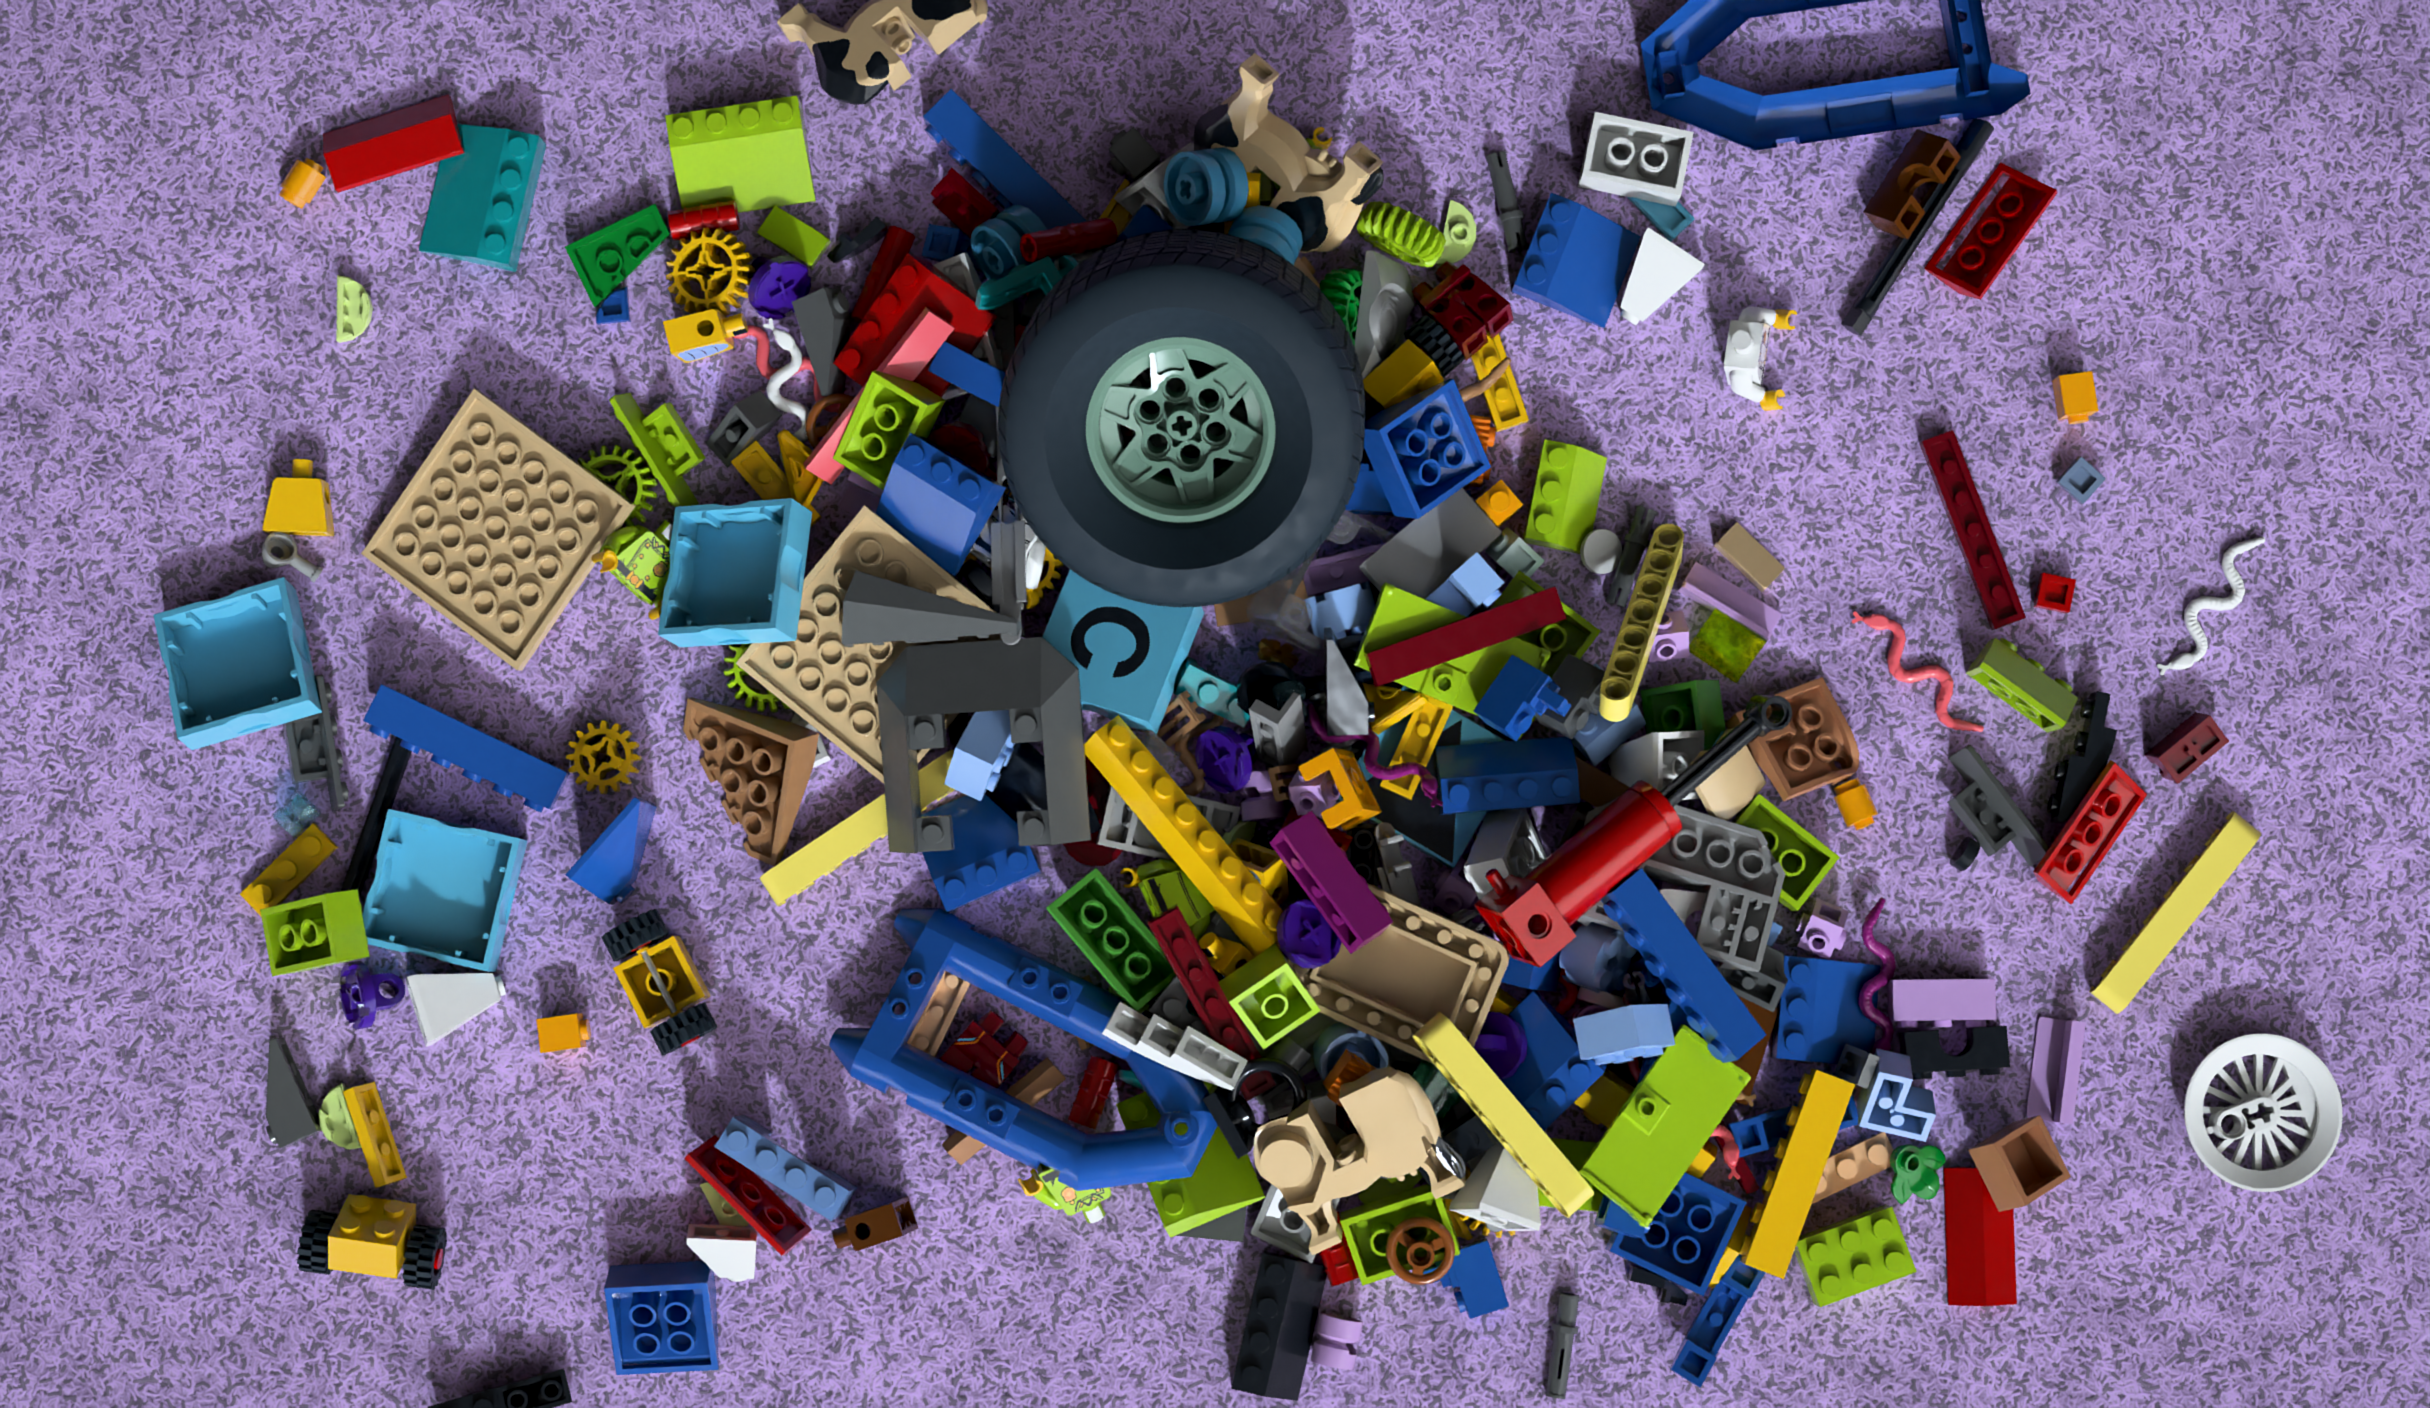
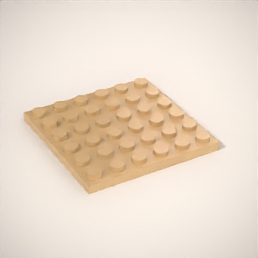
[361,389,636,671]
[736,505,1002,784]

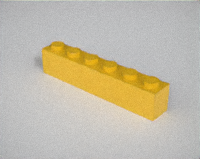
[1739,1069,1855,1279]

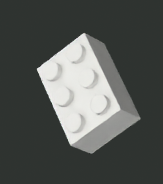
[1578,112,1694,206]

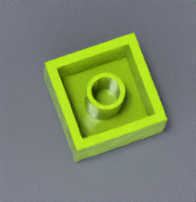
[1218,943,1321,1050]

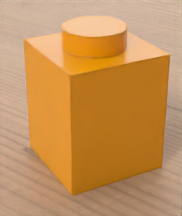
[2052,371,2099,424]
[1475,479,1523,528]
[536,1013,591,1053]

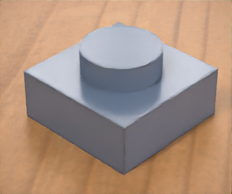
[2056,456,2106,504]

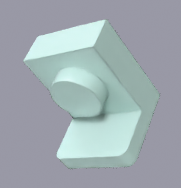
[1485,527,1545,578]

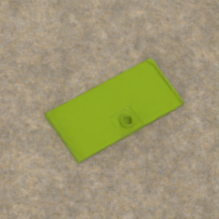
[1353,582,1551,717]
[1578,1024,1751,1228]

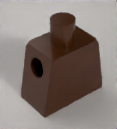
[832,1196,918,1252]

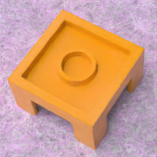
[1298,748,1382,831]

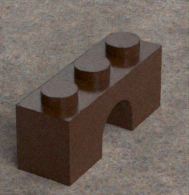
[1863,130,1961,240]

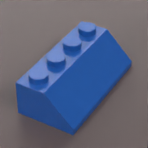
[1435,737,1580,815]

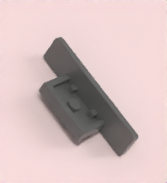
[283,675,348,812]
[1947,745,2049,866]

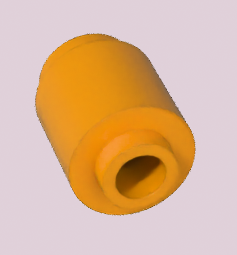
[279,157,326,209]
[1834,778,1878,831]

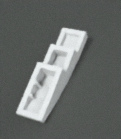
[1102,1002,1248,1090]

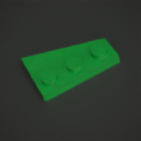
[565,204,671,308]

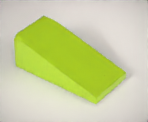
[757,205,831,270]

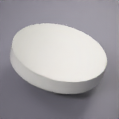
[1580,529,1622,574]

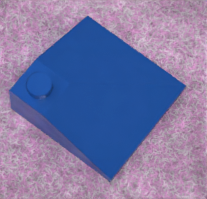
[565,797,657,905]

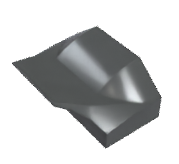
[1717,945,1788,1012]

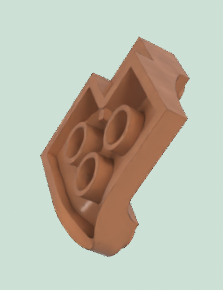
[1725,677,1859,802]

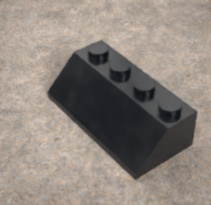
[1231,1250,1327,1401]

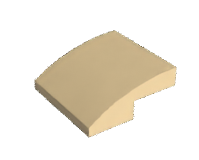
[1689,729,1767,821]

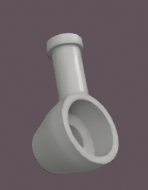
[261,532,323,582]

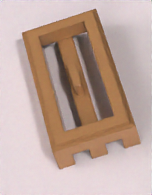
[1147,690,1206,753]
[1268,763,1304,802]

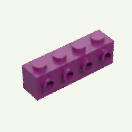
[1270,810,1393,954]

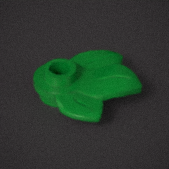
[1890,1144,1946,1204]

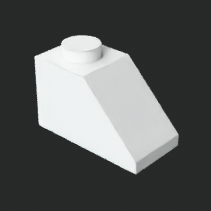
[687,1224,757,1282]

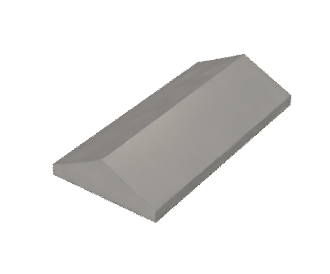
[1250,1122,1349,1264]

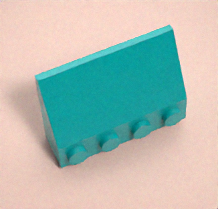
[419,124,546,272]

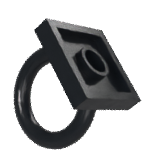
[1203,1057,1308,1159]

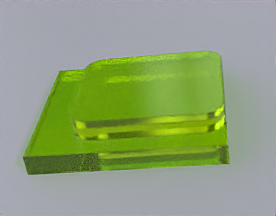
[1689,608,1767,683]

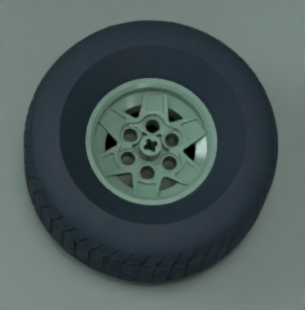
[998,229,1365,607]

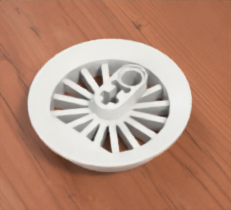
[2184,1033,2343,1192]

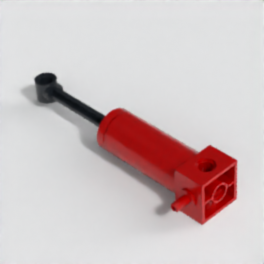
[1474,694,1792,967]

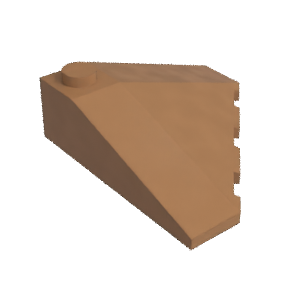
[683,697,819,866]

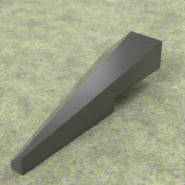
[841,570,1022,647]

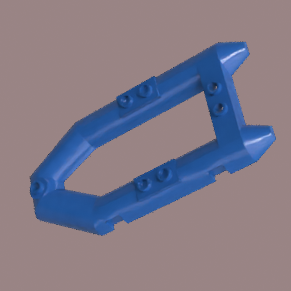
[1641,0,2031,151]
[829,908,1218,1191]

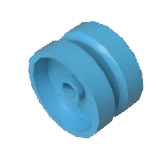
[1164,147,1249,226]
[971,205,1055,280]
[1228,205,1303,265]

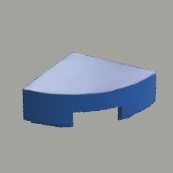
[596,287,631,325]

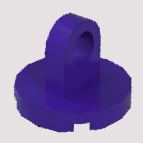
[748,256,811,320]
[1195,725,1257,794]
[1276,899,1342,969]
[340,961,405,1030]
[1467,1012,1528,1080]

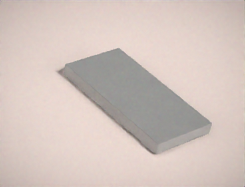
[1358,488,1502,599]

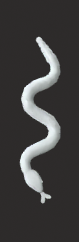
[763,318,810,468]
[2157,536,2265,675]

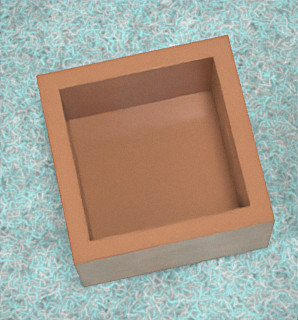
[1968,1115,2071,1212]

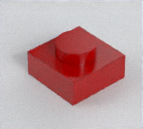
[2033,573,2076,614]

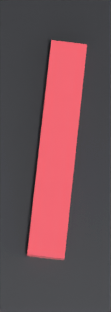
[803,307,955,485]

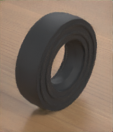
[960,558,1000,613]

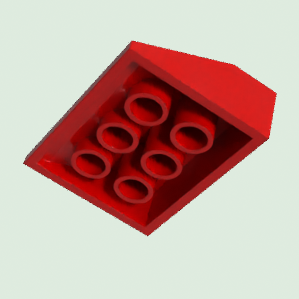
[833,253,997,398]

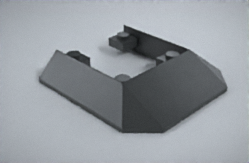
[876,637,1091,854]

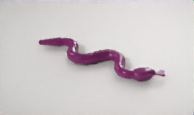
[1307,704,1443,807]
[1858,897,1896,1054]

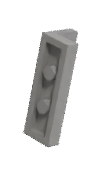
[1249,692,1307,775]

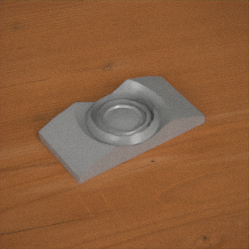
[1354,250,1415,379]
[1096,784,1241,861]

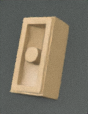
[1714,522,1785,592]

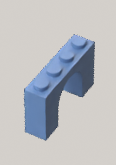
[714,1115,858,1221]

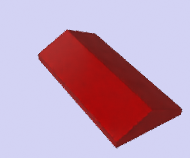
[323,94,464,193]
[1924,163,2057,300]
[2033,760,2147,904]
[684,1135,812,1256]
[1943,1167,2017,1306]

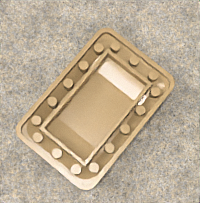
[1288,883,1510,1064]

